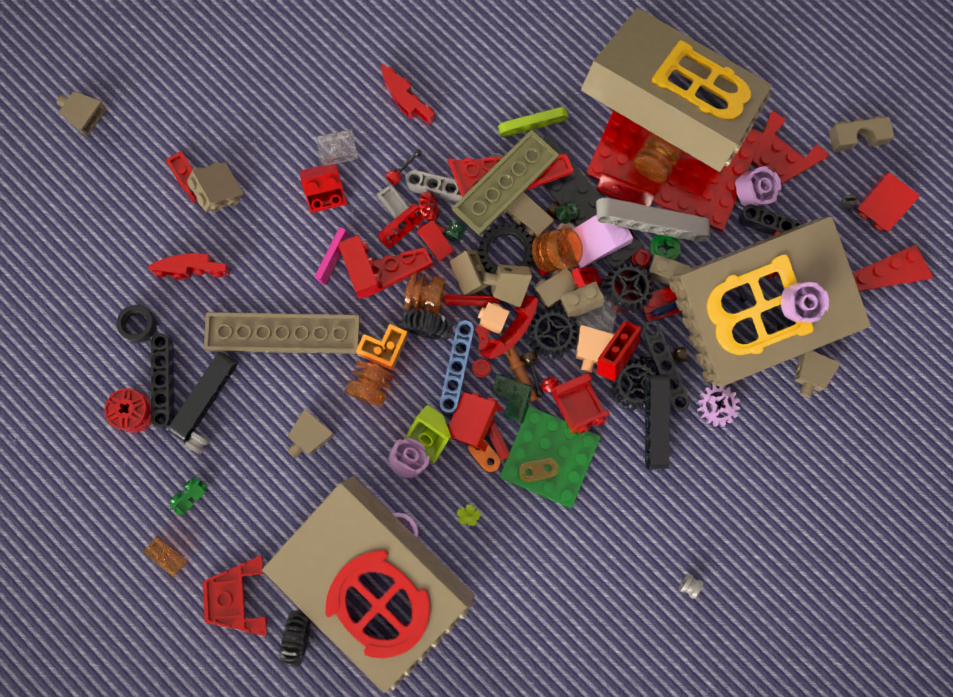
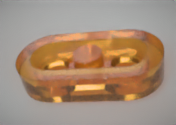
[519,458,558,482]

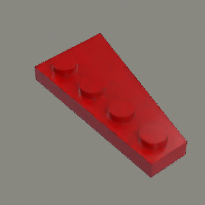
[852,245,934,292]

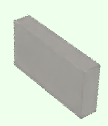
[376,184,409,224]

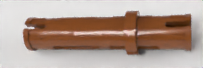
[505,346,539,404]

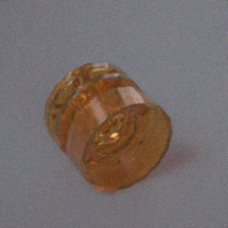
[632,133,683,183]
[532,227,583,272]
[404,272,446,314]
[344,361,394,407]

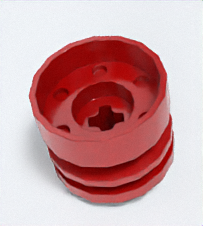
[104,388,152,433]

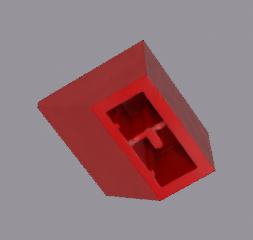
[300,162,347,213]

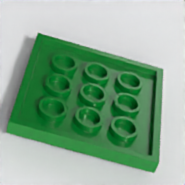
[499,406,601,509]

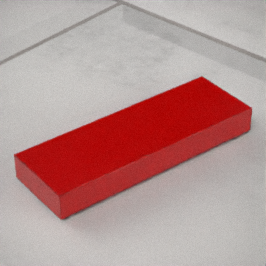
[596,172,655,206]

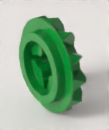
[650,234,680,260]

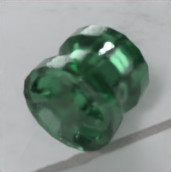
[556,201,580,224]
[443,220,466,242]

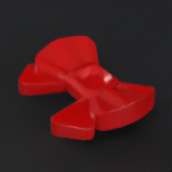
[474,326,498,351]

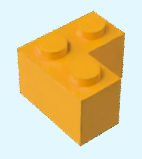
[356,324,408,370]

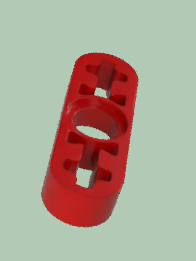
[378,204,425,247]

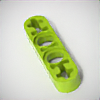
[498,107,569,137]

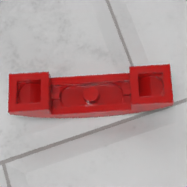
[480,295,538,359]

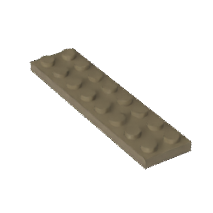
[204,312,360,354]

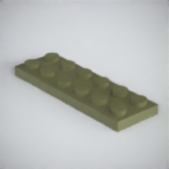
[452,130,559,236]

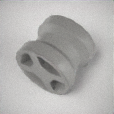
[184,431,210,455]
[679,573,703,599]

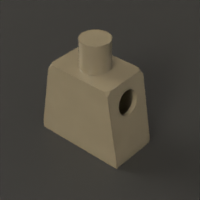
[57,92,107,137]
[483,265,532,307]
[794,350,841,398]
[287,410,335,459]

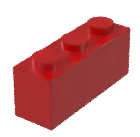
[338,235,381,299]
[597,321,642,381]

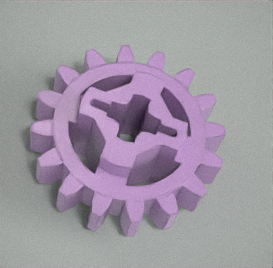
[697,385,740,426]

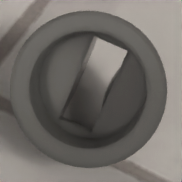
[841,194,858,210]

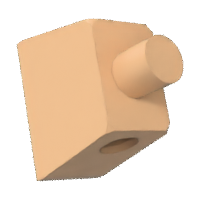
[576,325,614,373]

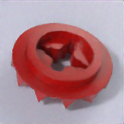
[420,191,439,221]

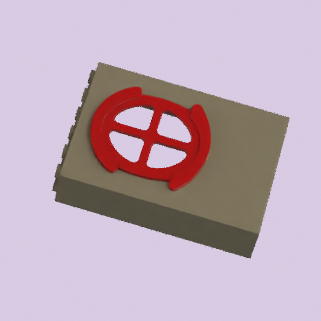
[262,476,476,694]

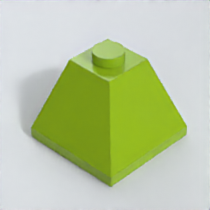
[404,405,451,464]

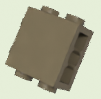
[187,162,243,212]

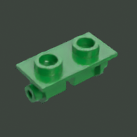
[169,476,208,516]

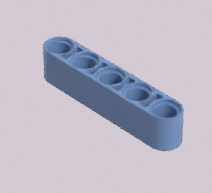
[440,320,474,415]

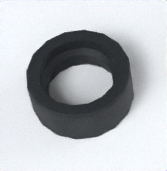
[116,305,157,343]

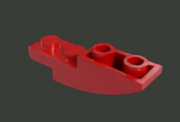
[381,64,435,126]
[148,253,230,280]

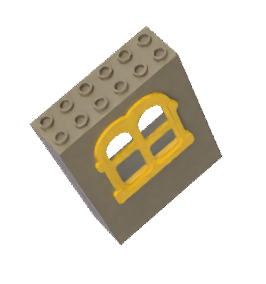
[581,8,772,172]
[669,216,871,387]

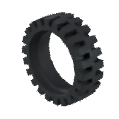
[479,223,535,274]

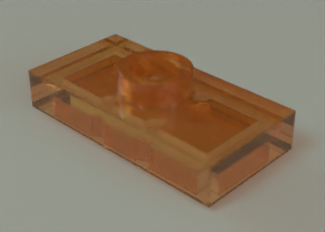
[143,536,188,577]

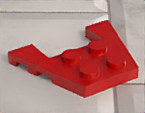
[751,110,829,185]
[203,556,268,636]

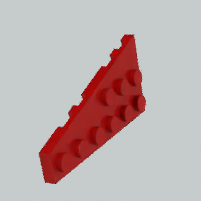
[447,154,574,197]

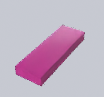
[315,227,350,285]

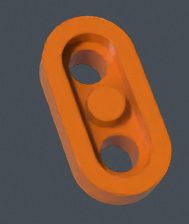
[468,440,500,472]

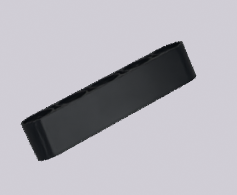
[738,204,804,236]
[642,321,690,411]
[151,333,174,429]
[168,352,238,442]
[645,374,670,470]

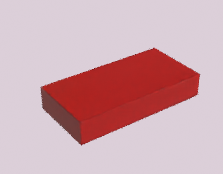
[417,220,454,262]

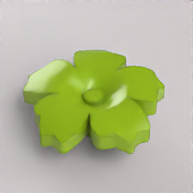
[457,504,481,526]

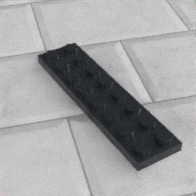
[542,134,644,268]

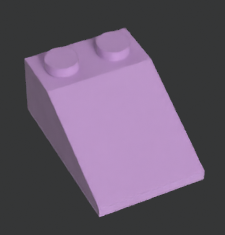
[564,215,633,268]

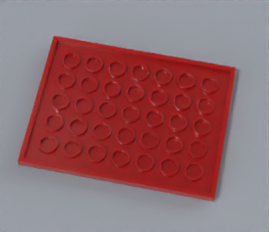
[585,110,763,232]

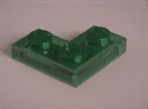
[492,374,534,424]

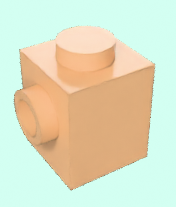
[478,302,510,334]

